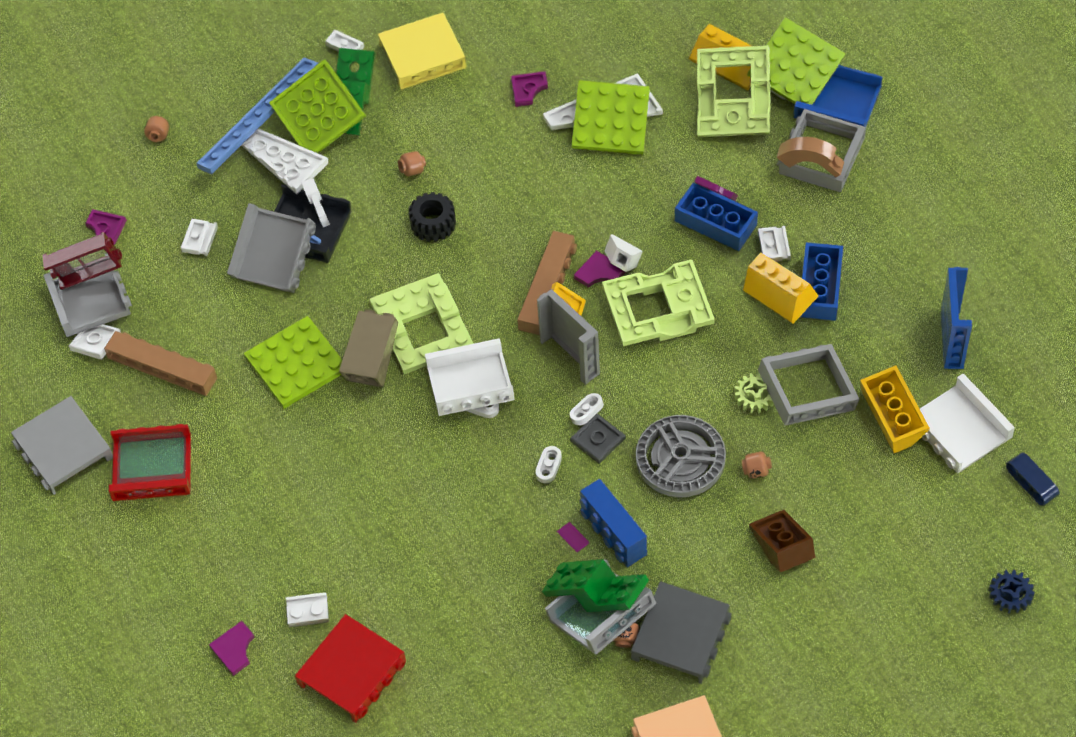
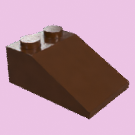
[749,509,816,573]

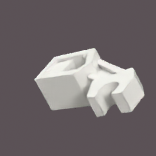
[301,178,330,227]

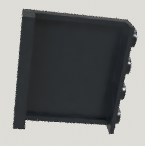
[274,184,352,263]

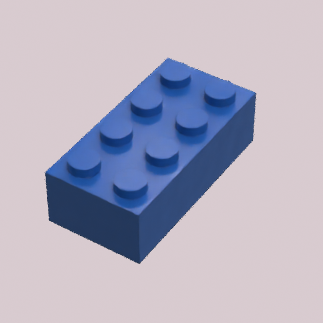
[675,182,758,251]
[800,242,843,321]
[579,479,647,568]

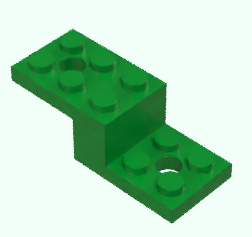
[336,48,375,136]
[542,559,649,612]

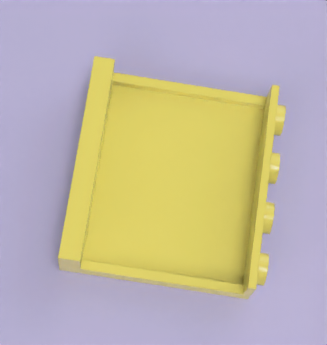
[378,13,466,90]

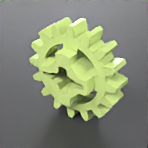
[734,373,773,413]

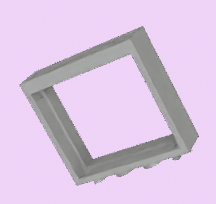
[777,109,866,192]
[758,344,859,426]

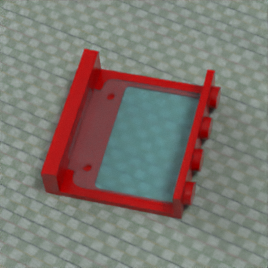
[109,424,191,501]

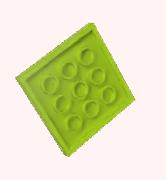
[747,17,846,105]
[269,59,366,153]
[572,80,650,155]
[244,316,342,409]

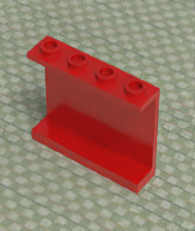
[295,614,406,723]

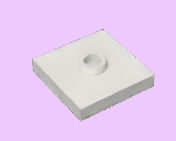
[69,324,121,360]

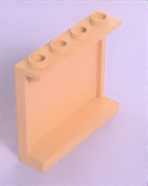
[631,695,722,737]

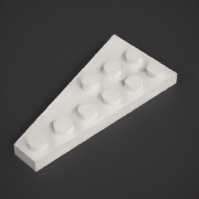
[543,73,663,130]
[241,129,328,194]

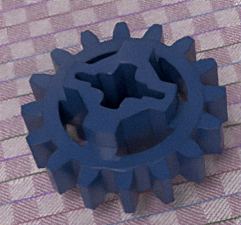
[989,570,1035,614]

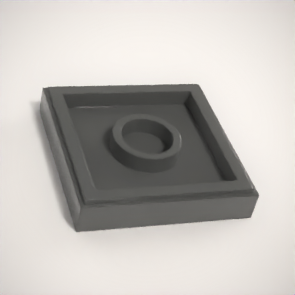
[570,414,626,464]

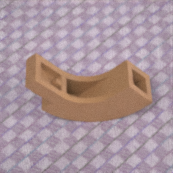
[776,137,844,178]

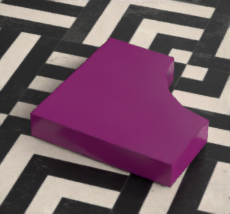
[511,71,548,107]
[694,176,738,201]
[85,209,127,246]
[574,250,626,288]
[209,621,255,676]

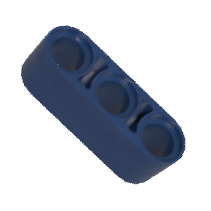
[1006,452,1060,506]

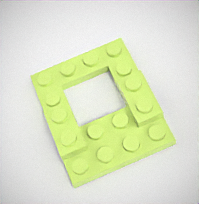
[697,45,771,137]
[602,259,715,346]
[370,273,474,374]

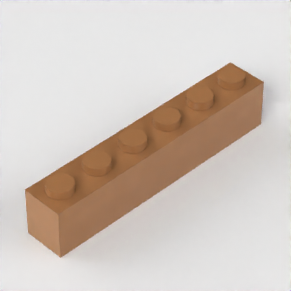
[517,231,577,335]
[104,331,217,396]

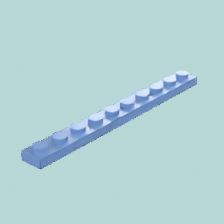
[196,57,318,174]

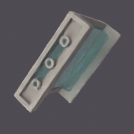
[545,559,656,655]

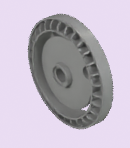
[636,415,726,497]

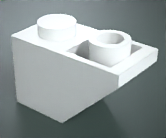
[605,234,643,272]

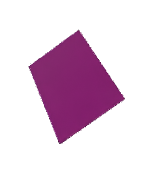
[557,521,590,552]

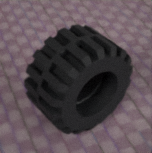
[409,192,456,242]

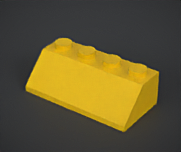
[689,24,752,90]
[743,253,818,324]
[860,365,930,453]

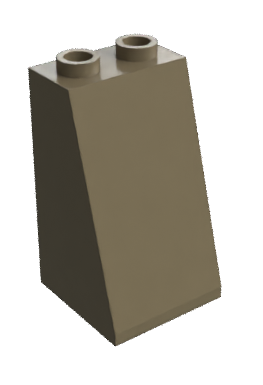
[339,309,399,387]

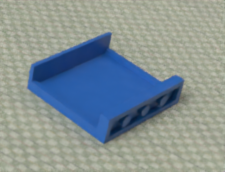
[794,65,883,127]
[941,267,972,369]

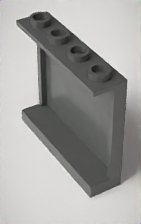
[631,581,732,684]

